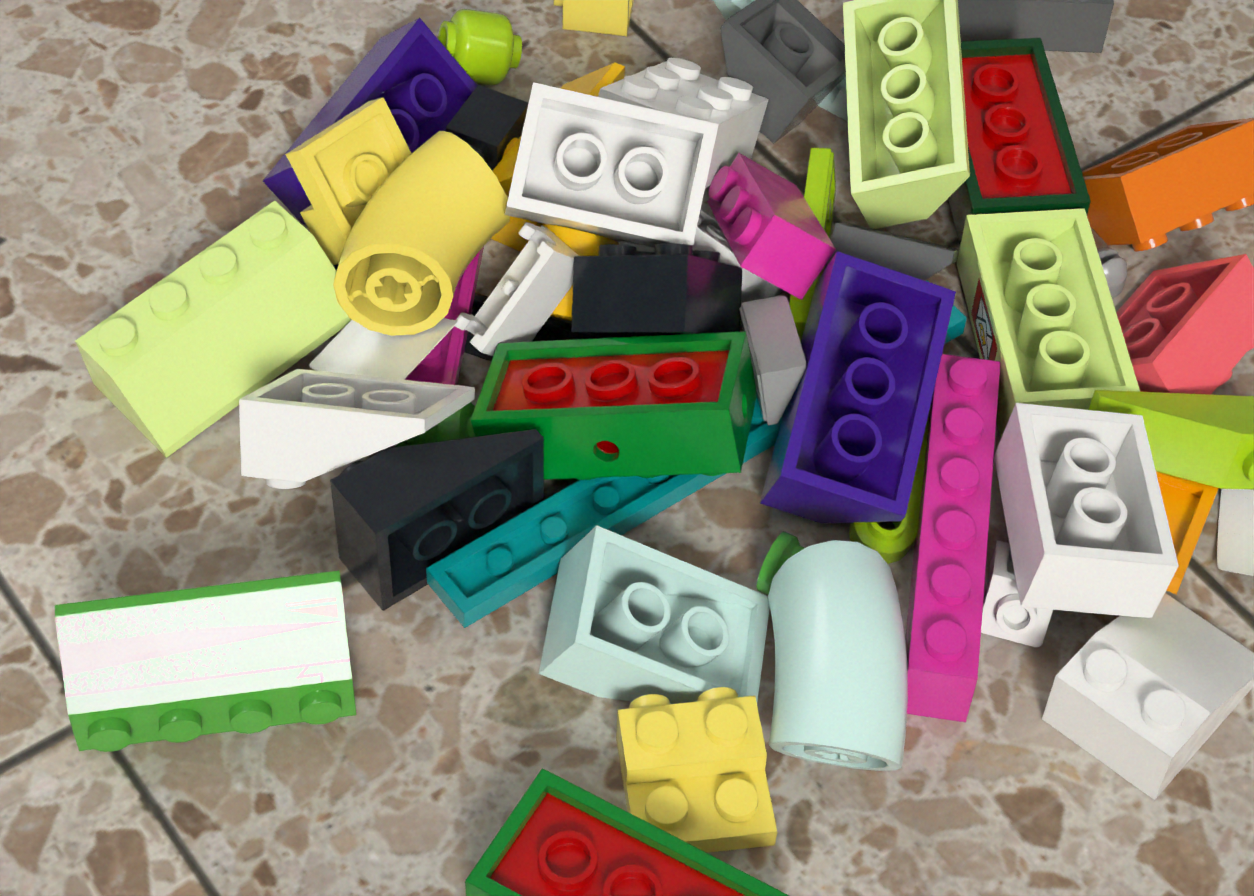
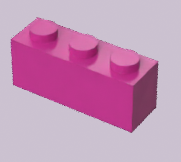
[707,153,836,300]

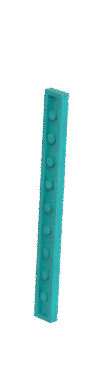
[426,280,967,628]

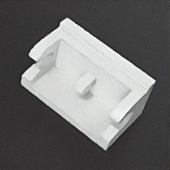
[455,222,579,356]

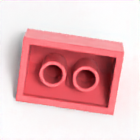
[1116,254,1254,395]

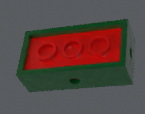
[948,38,1091,244]

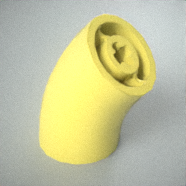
[333,131,510,336]

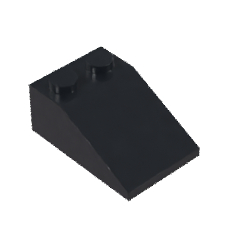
[330,429,544,611]

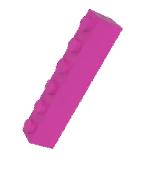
[905,354,1000,722]

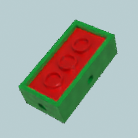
[471,331,757,480]
[465,768,789,896]

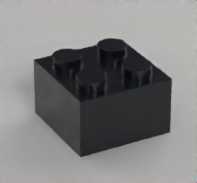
[571,243,742,338]

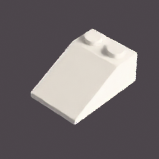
[239,369,475,489]
[1042,593,1254,800]

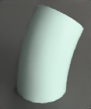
[768,540,908,771]

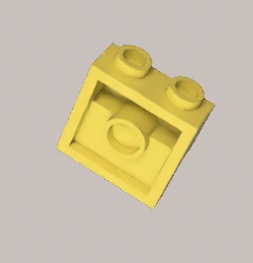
[285,97,412,265]
[616,687,777,853]

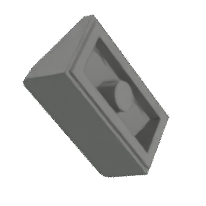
[739,296,806,425]

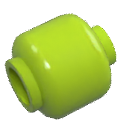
[438,9,522,86]

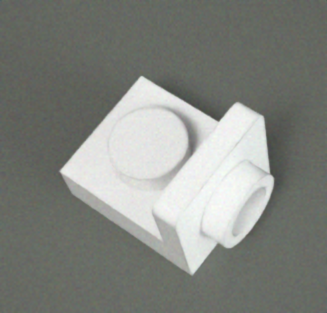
[981,540,1053,647]

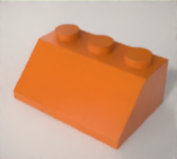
[1082,118,1254,252]

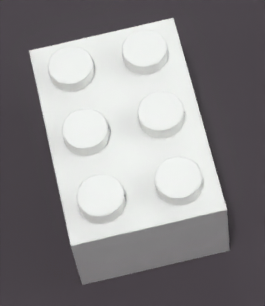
[598,58,769,188]
[505,82,719,248]
[994,403,1179,618]

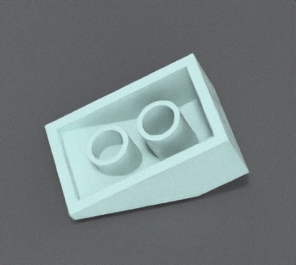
[539,525,770,704]

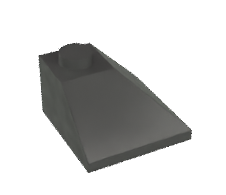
[720,0,846,144]
[824,222,959,281]

